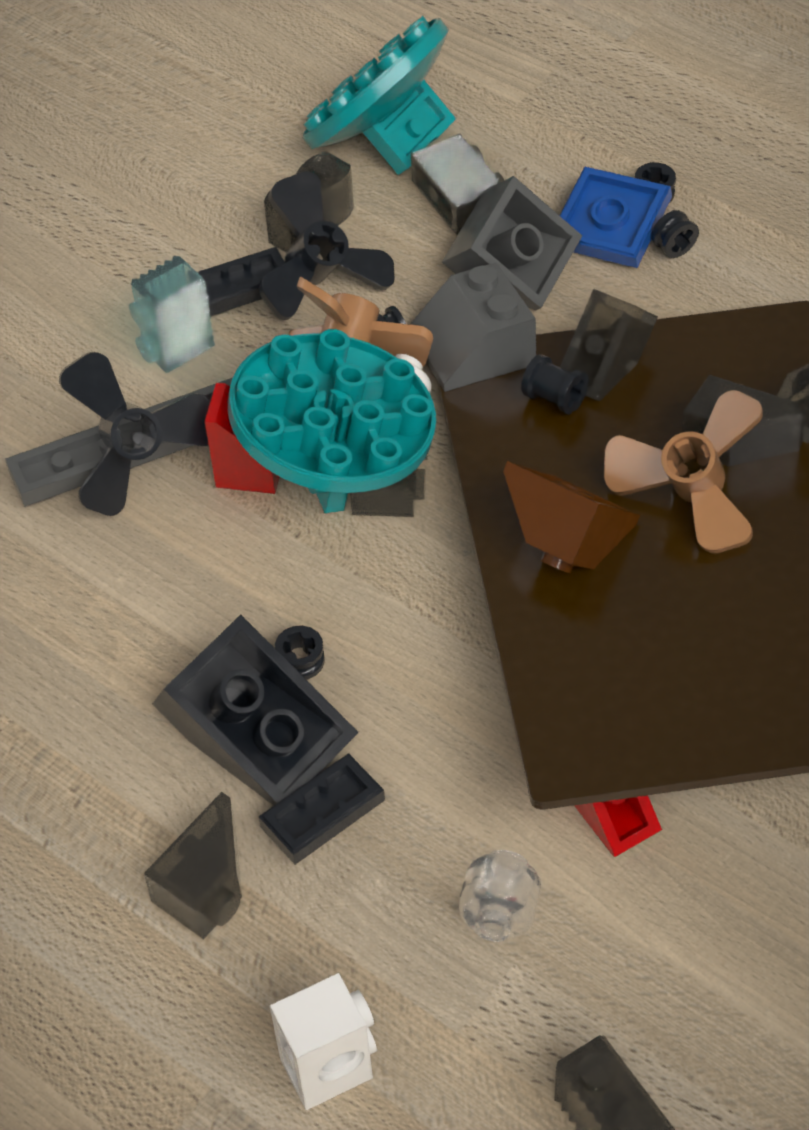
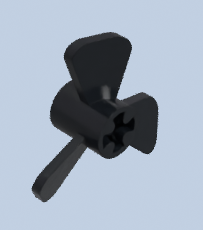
[259,172,395,320]
[59,352,210,516]

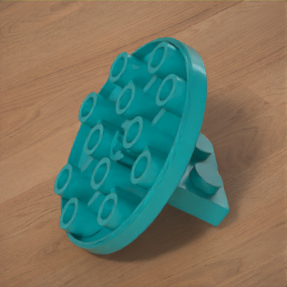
[302,16,456,175]
[228,329,436,513]

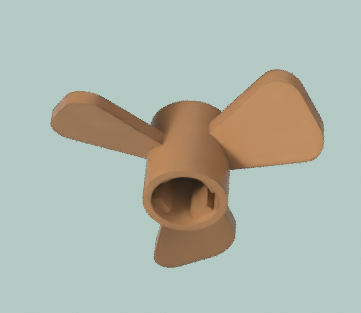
[288,277,433,367]
[604,390,763,553]

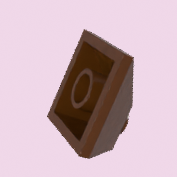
[503,461,640,573]

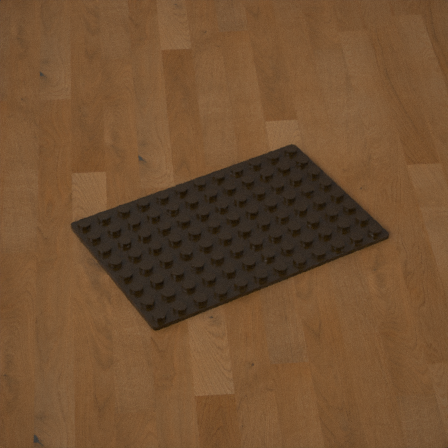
[437,300,809,810]

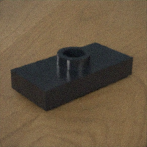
[188,247,285,318]
[259,753,385,865]

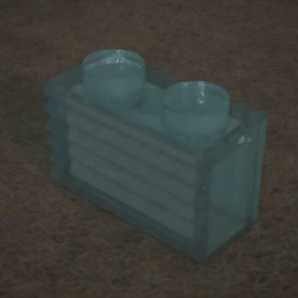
[129,256,215,373]

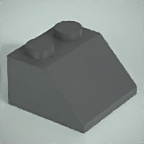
[442,176,582,310]
[410,262,536,392]

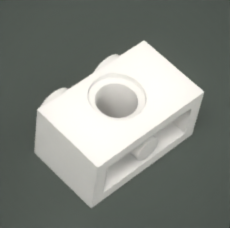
[270,973,377,1110]

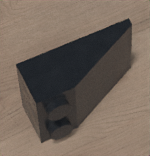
[152,614,359,806]

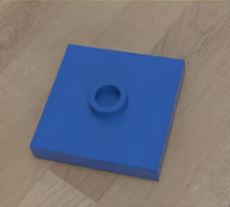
[560,166,672,268]

